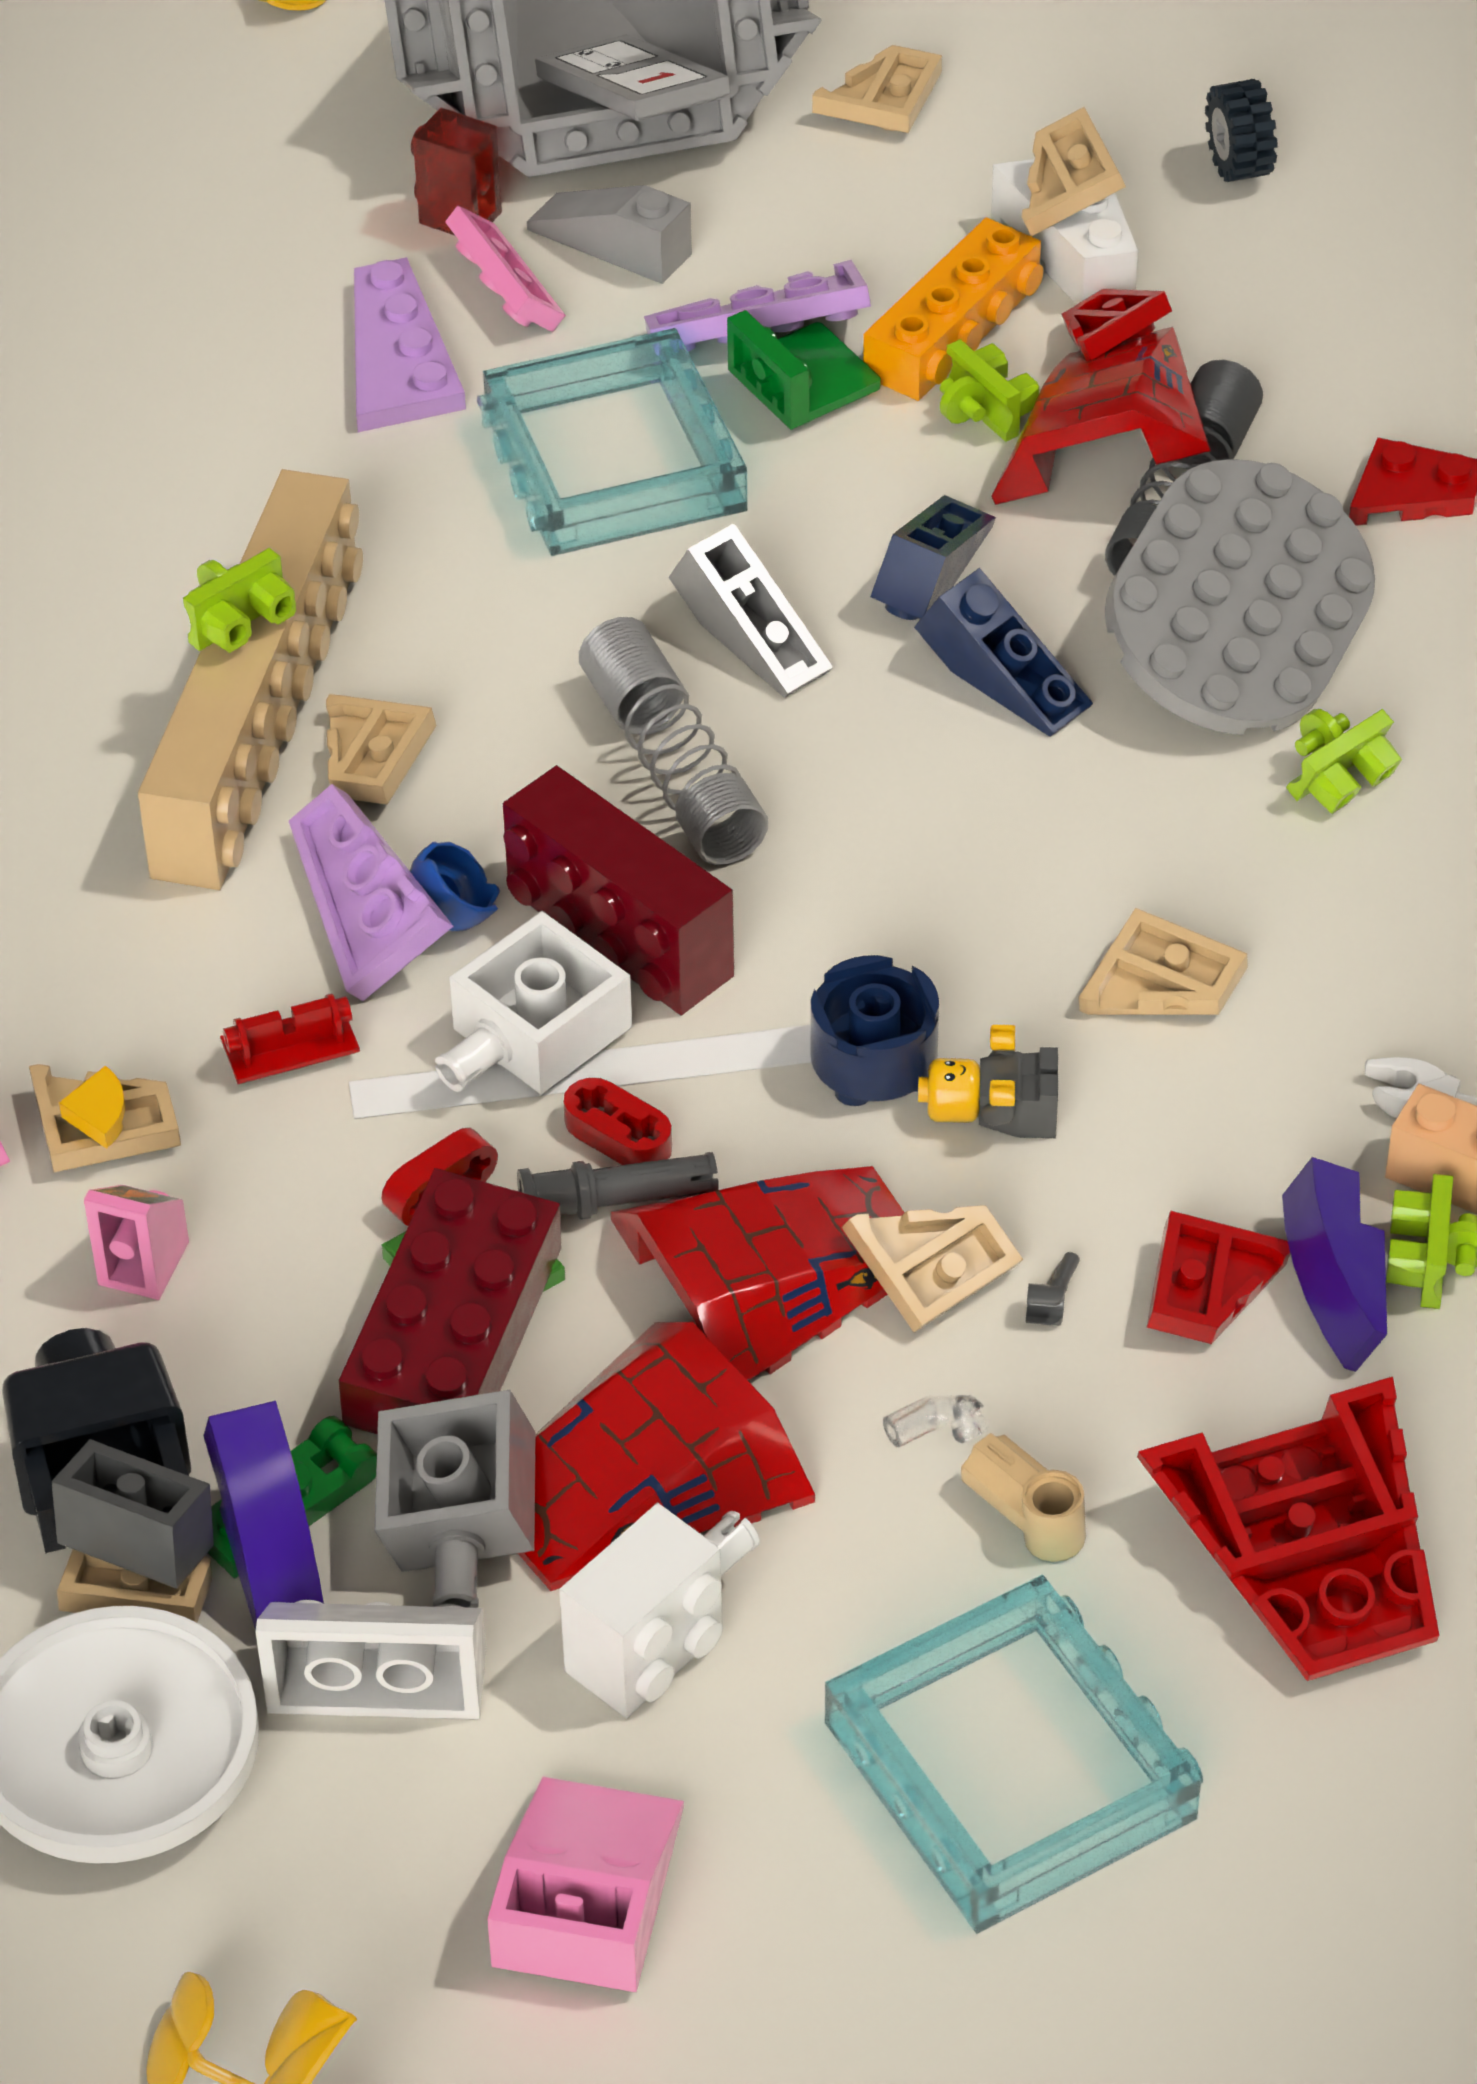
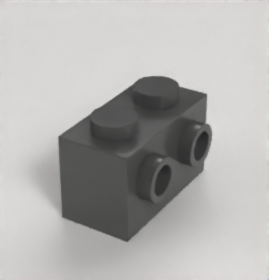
[52,1439,214,1589]

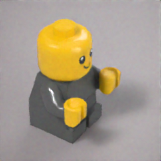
[918,1024,1058,1138]

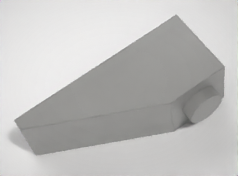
[527,185,692,284]
[668,524,833,697]

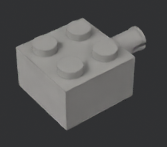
[374,1390,536,1608]

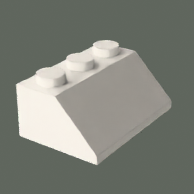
[256,1600,486,1719]

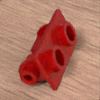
[220,993,360,1084]

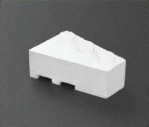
[991,159,1138,305]

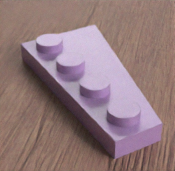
[354,257,466,432]
[644,260,871,355]
[289,784,454,1001]

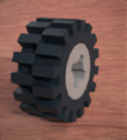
[1205,79,1278,182]

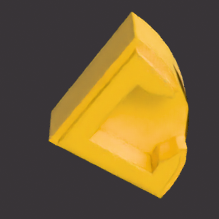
[59,1066,125,1149]

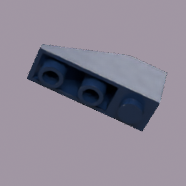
[914,568,1093,737]

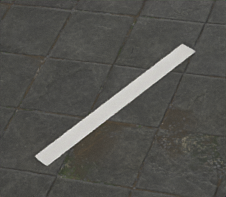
[349,1025,811,1119]

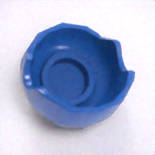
[409,841,500,931]

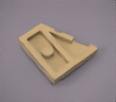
[326,694,437,805]
[1079,908,1248,1015]

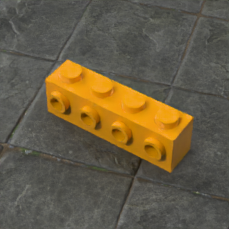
[863,217,1043,401]

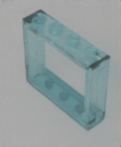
[477,328,747,556]
[825,1574,1203,1934]

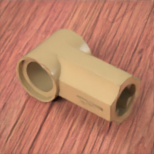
[961,1433,1086,1562]

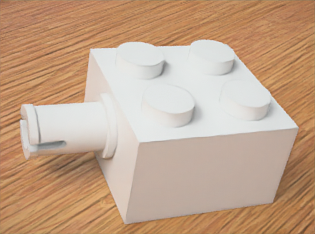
[435,911,632,1095]
[559,1502,760,1719]

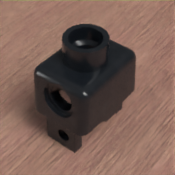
[2,1328,191,1553]

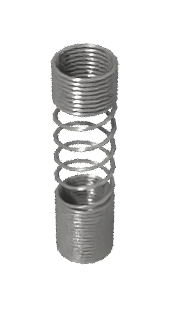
[578,617,768,865]

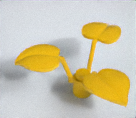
[146,1972,357,2084]

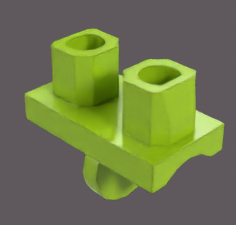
[939,339,1039,442]
[183,548,296,653]
[1286,709,1402,814]
[1386,1174,1477,1309]

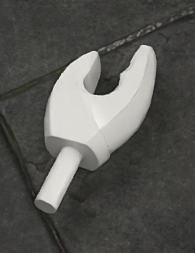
[1365,1057,1477,1119]

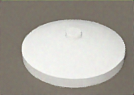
[0,1606,259,1863]

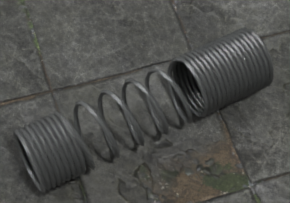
[1105,359,1263,576]

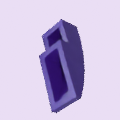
[1282,1157,1387,1372]
[203,1401,324,1631]

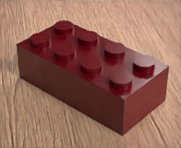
[502,765,734,1016]
[338,1168,561,1435]

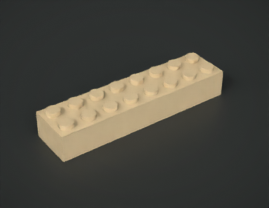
[138,469,363,890]

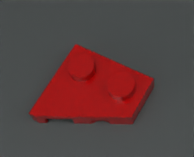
[1061,289,1172,361]
[1349,437,1477,526]
[1146,1210,1290,1344]

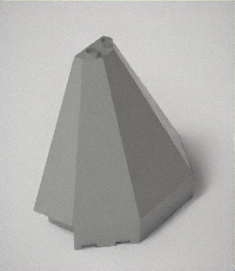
[385,0,822,177]

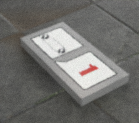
[535,34,730,121]

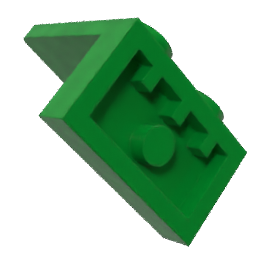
[727,310,881,430]

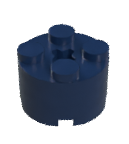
[810,955,939,1106]

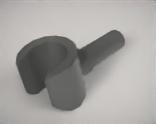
[1026,1252,1080,1325]

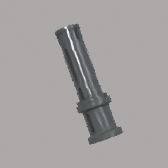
[517,1152,719,1219]

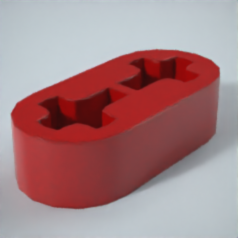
[563,1077,672,1165]
[381,1128,498,1226]

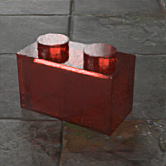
[411,107,502,236]

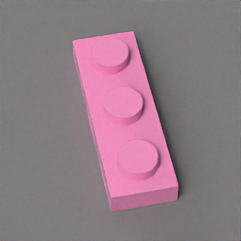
[445,205,566,332]

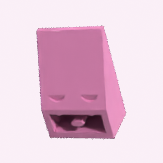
[487,1777,684,1992]

